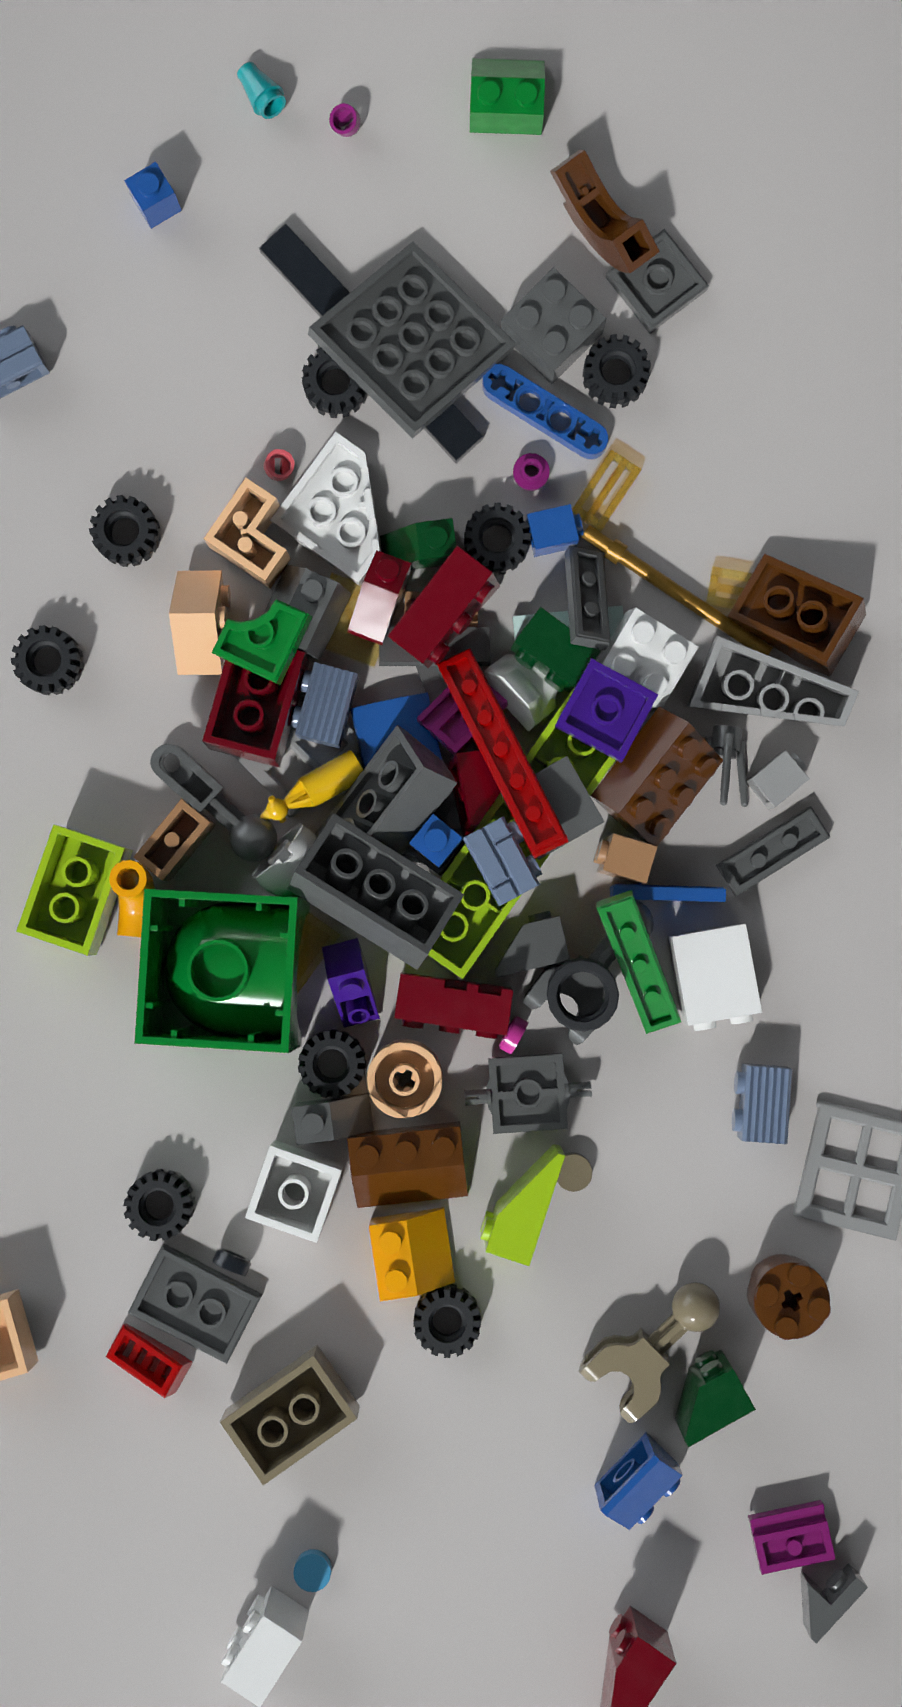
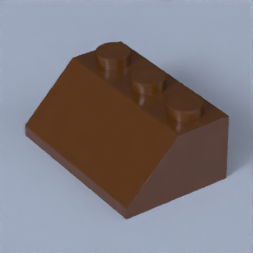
[347,1121,468,1208]

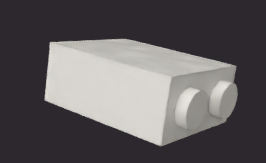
[667,924,762,1031]

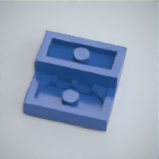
[351,692,442,769]

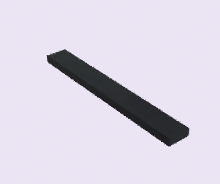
[259,224,483,464]

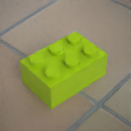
[16,824,133,956]

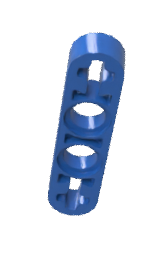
[482,364,608,459]

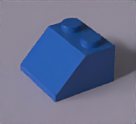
[594,1432,683,1530]

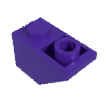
[322,938,380,1028]

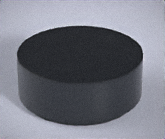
[212,1248,252,1276]

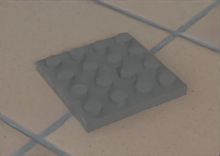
[308,241,516,439]

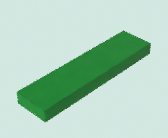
[596,890,681,1034]

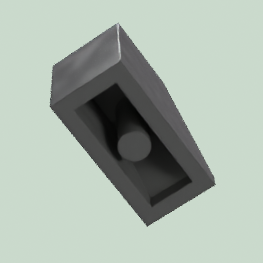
[495,911,570,977]
[292,1093,374,1145]

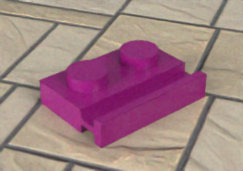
[417,685,508,755]
[747,1500,836,1575]

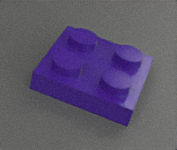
[554,658,659,763]

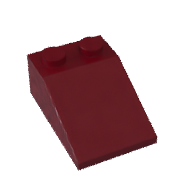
[600,1606,677,1707]

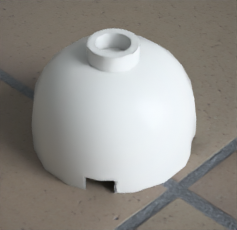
[252,823,317,897]

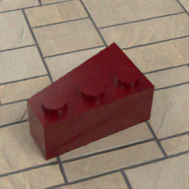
[394,972,513,1039]

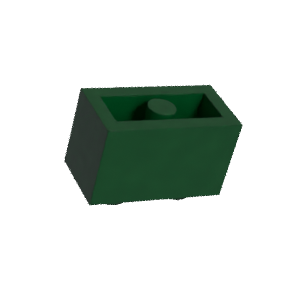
[511,606,601,693]

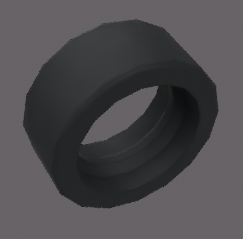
[546,958,619,1032]

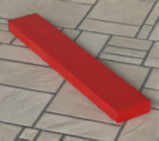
[437,648,569,859]

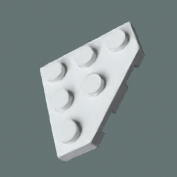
[270,432,381,586]

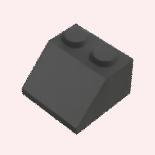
[263,565,351,660]

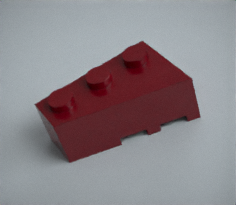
[388,546,500,668]

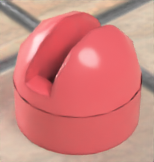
[264,449,295,481]

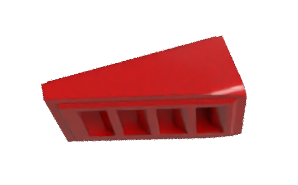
[106,1323,193,1398]

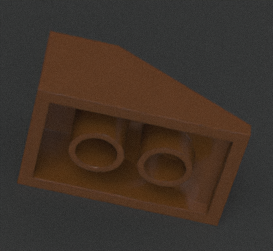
[728,553,866,677]

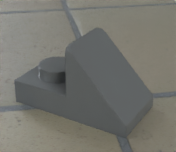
[801,1563,868,1644]

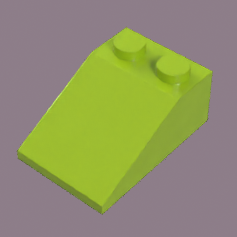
[480,1144,565,1266]

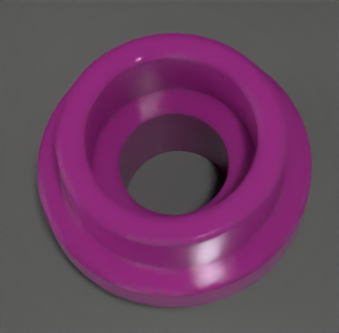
[513,453,550,491]

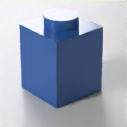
[124,162,182,229]
[526,504,584,557]
[409,814,463,869]

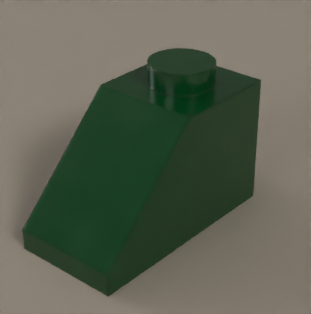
[380,518,456,570]

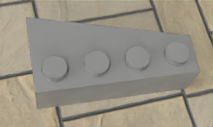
[686,636,859,726]

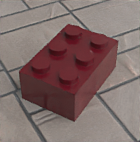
[202,650,309,768]

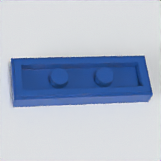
[610,884,726,902]

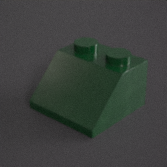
[675,1350,756,1447]

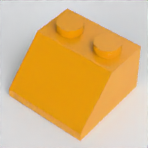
[369,1207,455,1302]

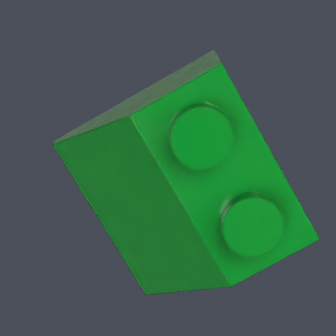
[469,58,545,135]

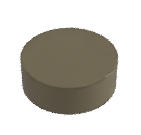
[557,1153,592,1192]

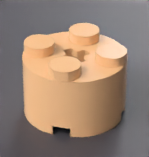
[367,1039,443,1118]

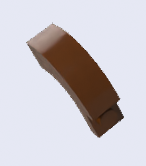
[550,150,660,274]

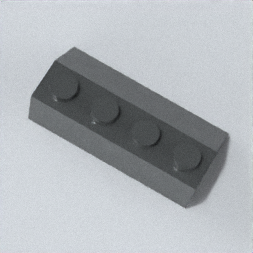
[315,725,457,855]
[287,814,464,970]

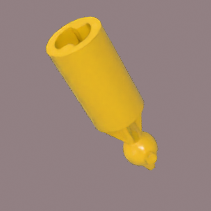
[260,750,363,823]

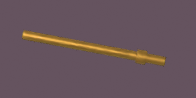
[581,525,773,655]

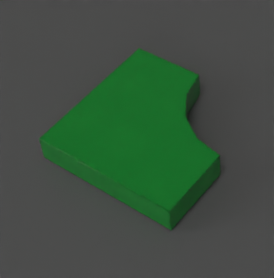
[211,599,312,685]

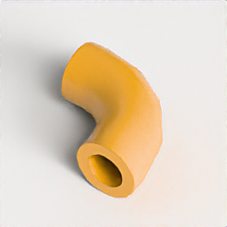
[109,860,155,937]

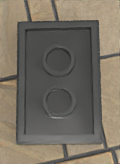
[128,1243,263,1364]

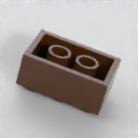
[590,706,723,846]

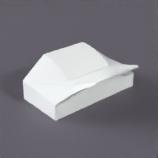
[483,654,558,732]

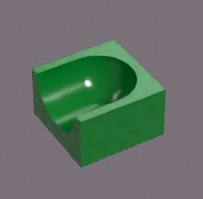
[134,889,310,1053]

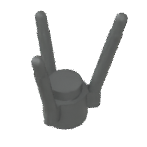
[705,725,748,807]

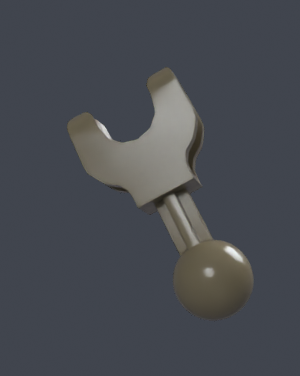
[579,1282,720,1423]

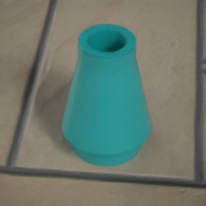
[237,62,286,119]

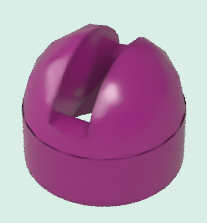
[329,103,361,137]

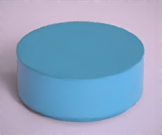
[293,1549,332,1592]

